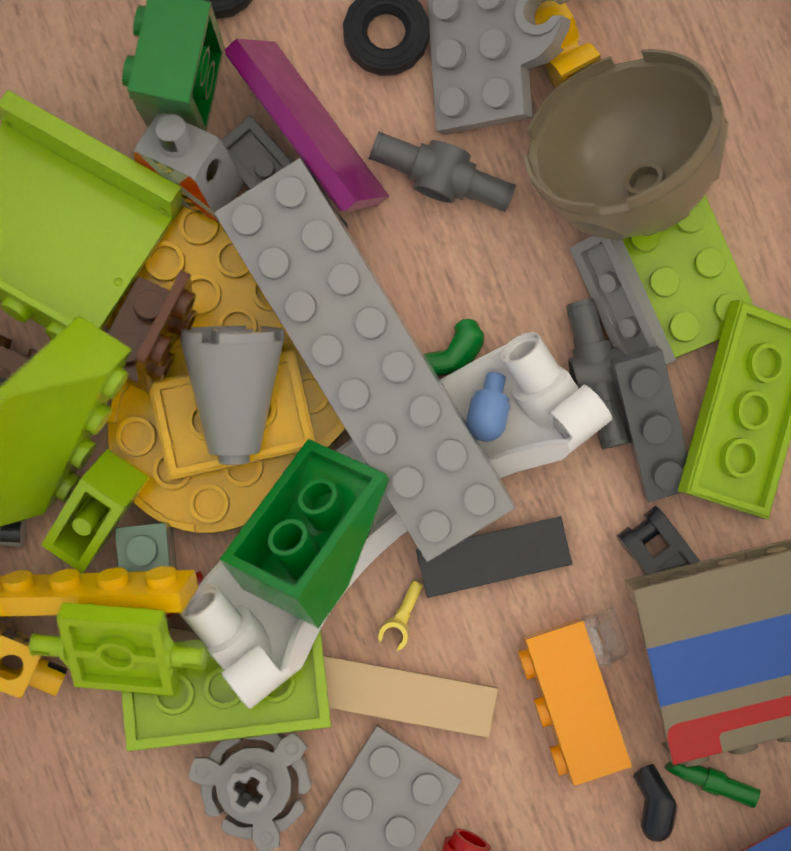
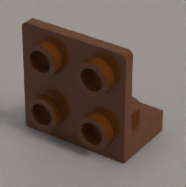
[107,270,197,393]

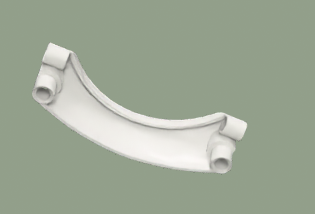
[180,332,612,709]

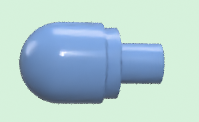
[466,372,510,442]

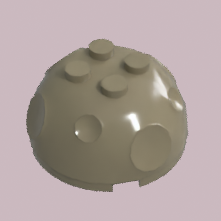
[524,49,729,240]

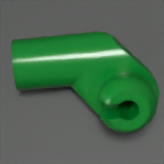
[424,319,484,376]

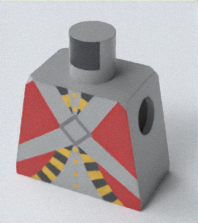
[133,112,244,223]

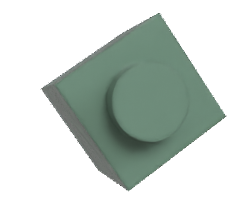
[115,523,177,572]

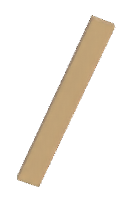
[168,626,498,738]

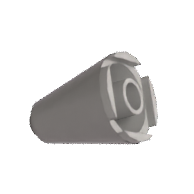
[180,326,284,465]

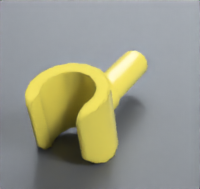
[378,580,423,651]

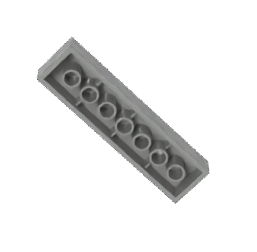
[214,158,517,562]

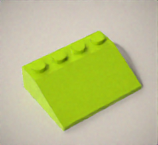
[0,316,132,526]

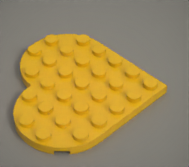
[106,206,346,533]

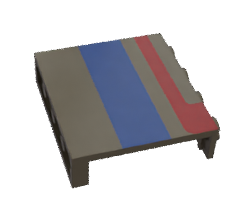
[624,539,791,767]

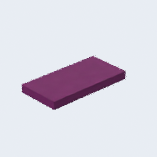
[224,39,389,212]

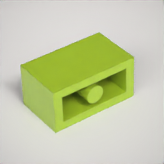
[41,449,149,573]

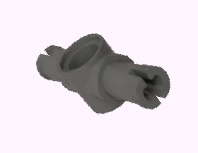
[368,131,516,212]
[566,298,630,450]

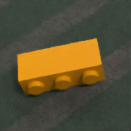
[517,619,632,786]

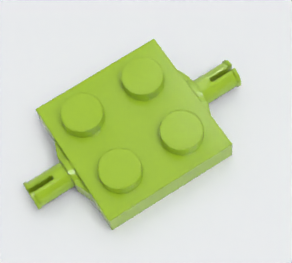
[29,602,207,696]

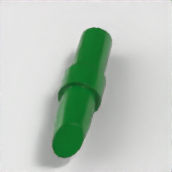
[664,761,761,808]

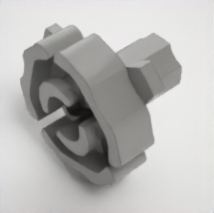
[188,732,313,851]

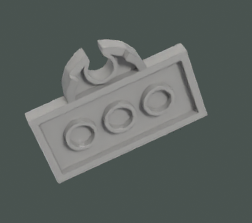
[427,0,571,135]

